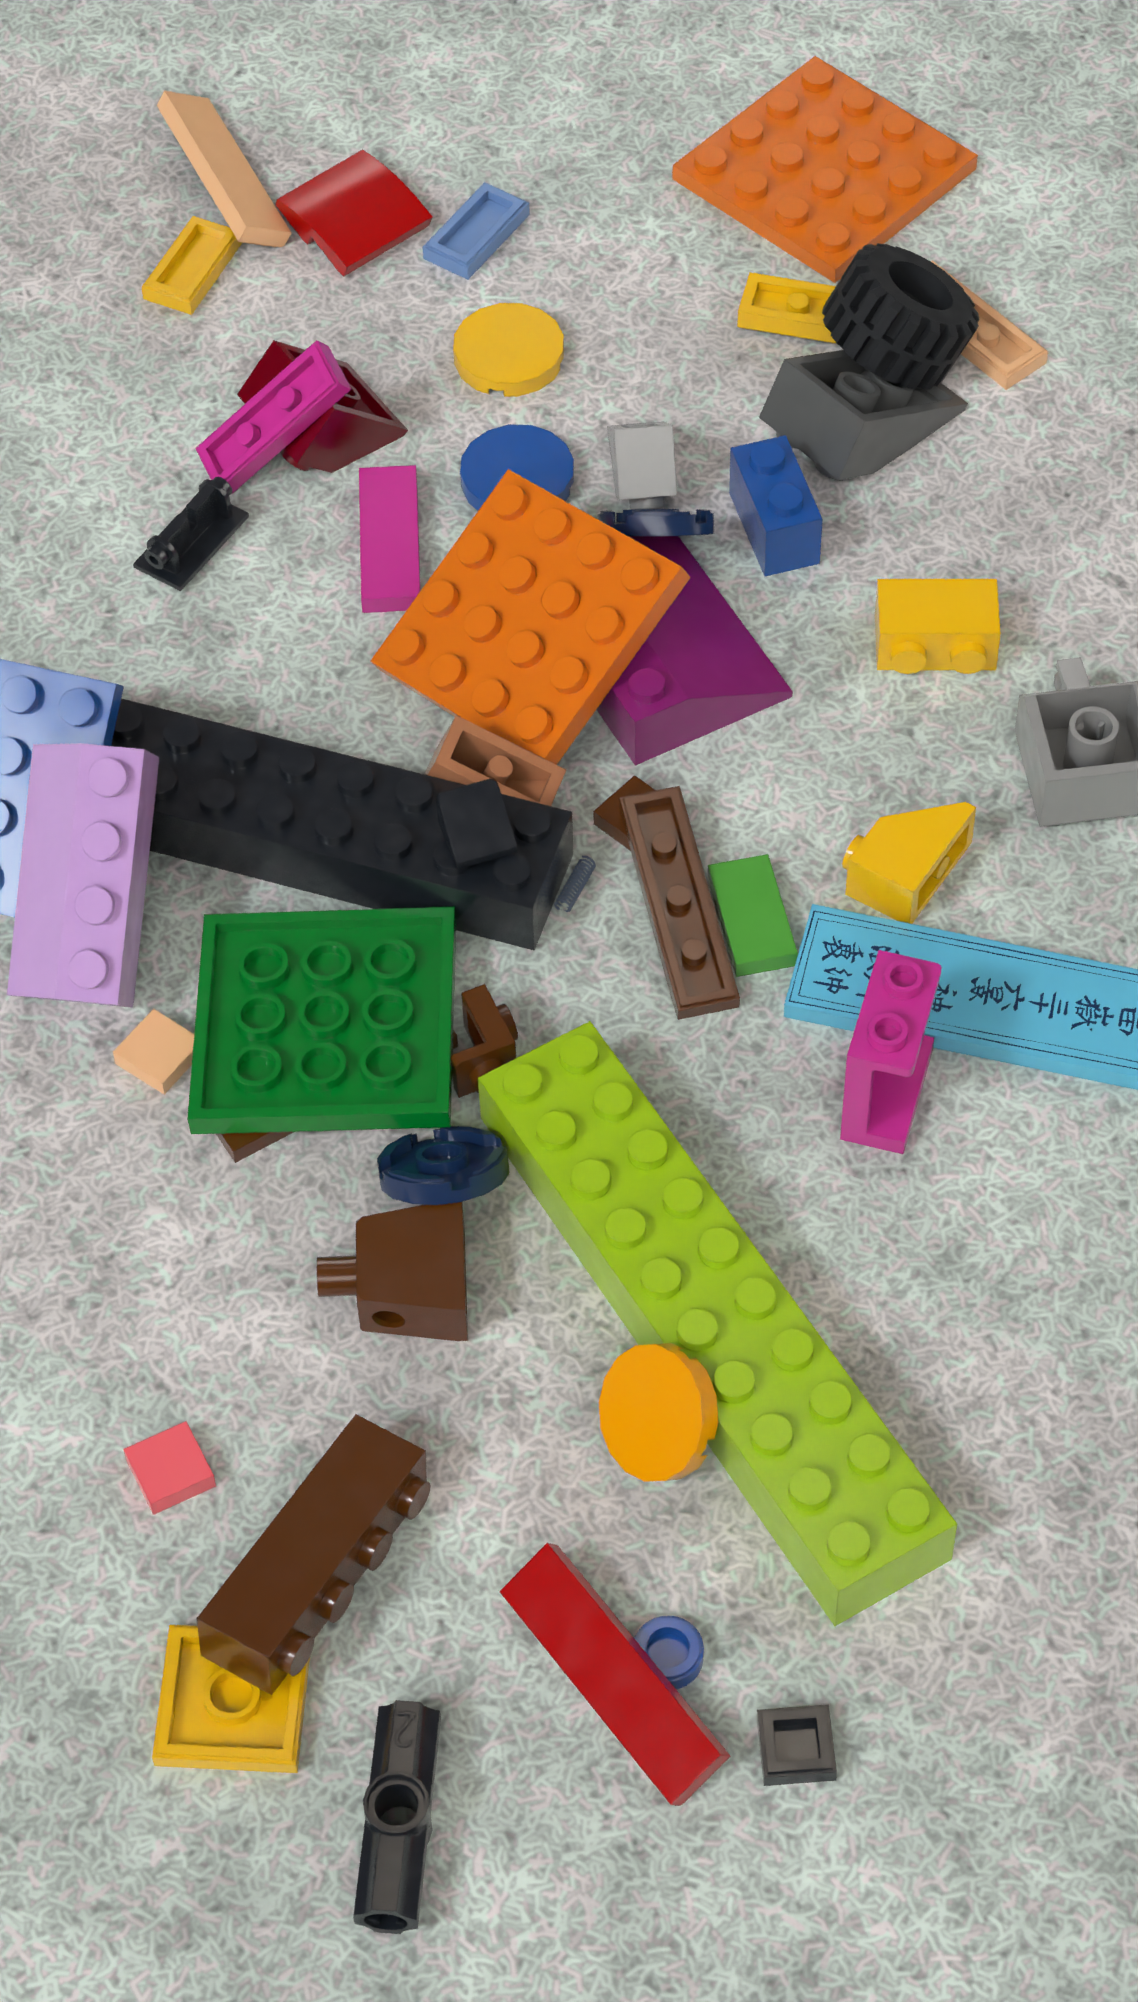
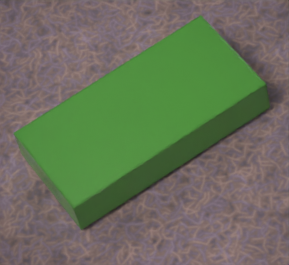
[707,854,798,977]

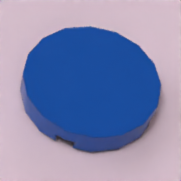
[460,424,574,510]

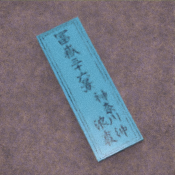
[784,904,1138,1090]

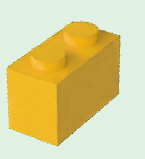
[875,579,1001,674]

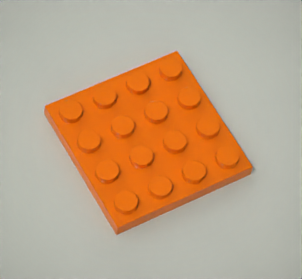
[672,56,978,283]
[370,469,691,765]

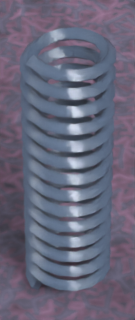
[554,856,596,912]

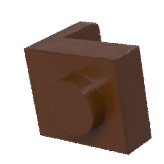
[451,984,518,1098]

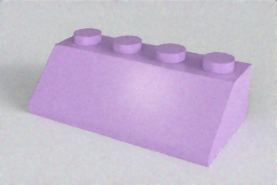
[7,743,159,1008]

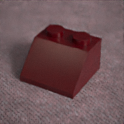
[237,340,408,473]

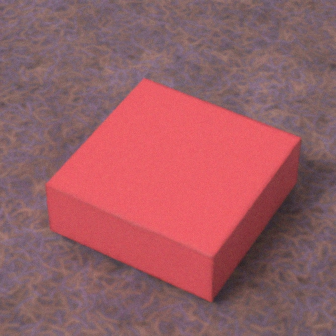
[123,1421,216,1515]

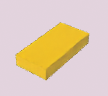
[141,216,242,315]

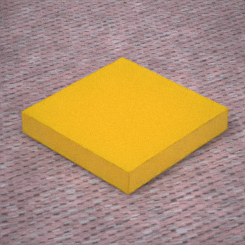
[152,1625,310,1773]

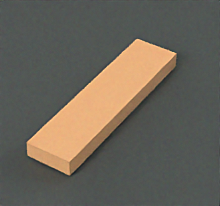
[157,90,292,247]

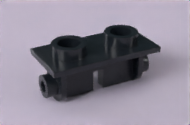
[133,477,249,591]

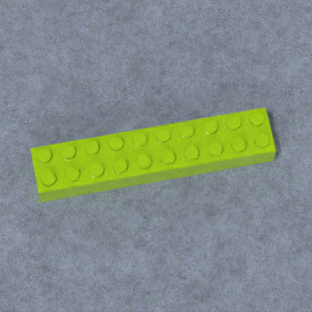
[478,1021,957,1626]

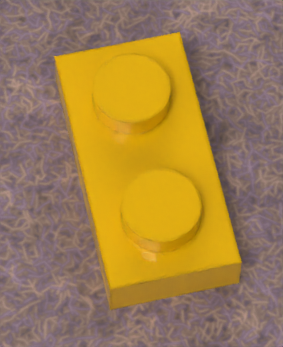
[737,272,836,343]

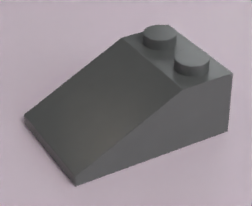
[759,350,968,481]

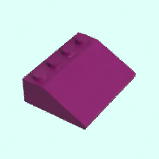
[596,536,793,766]

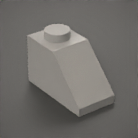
[607,421,677,509]

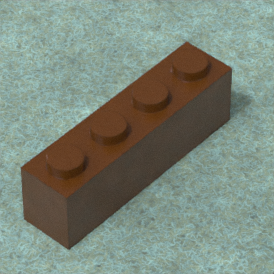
[196,1414,431,1695]

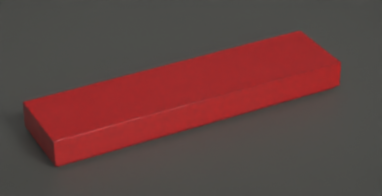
[499,1543,731,1806]

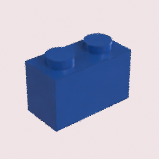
[729,435,823,577]

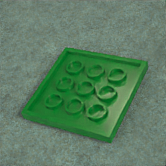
[187,907,456,1134]

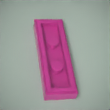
[195,340,351,494]
[359,465,421,613]

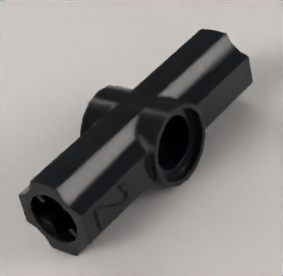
[353,1700,441,1934]

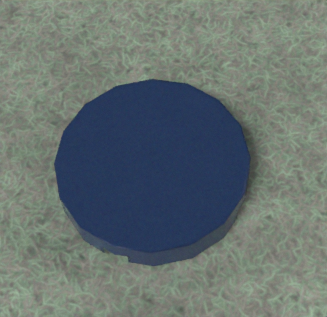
[598,509,714,536]
[377,1126,510,1205]

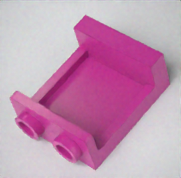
[840,950,942,1154]

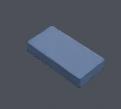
[422,182,530,280]

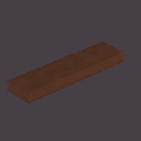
[619,786,740,1020]

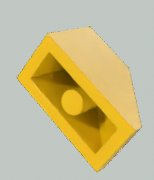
[842,802,976,924]

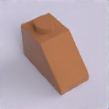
[424,715,566,806]

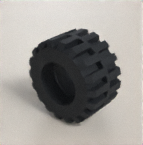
[822,243,979,390]

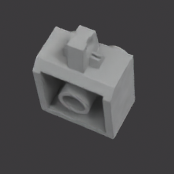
[1015,657,1138,827]

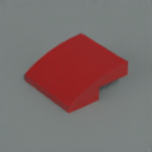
[275,149,433,276]

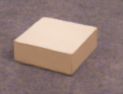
[113,1008,194,1095]

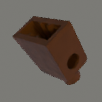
[317,1202,468,1341]

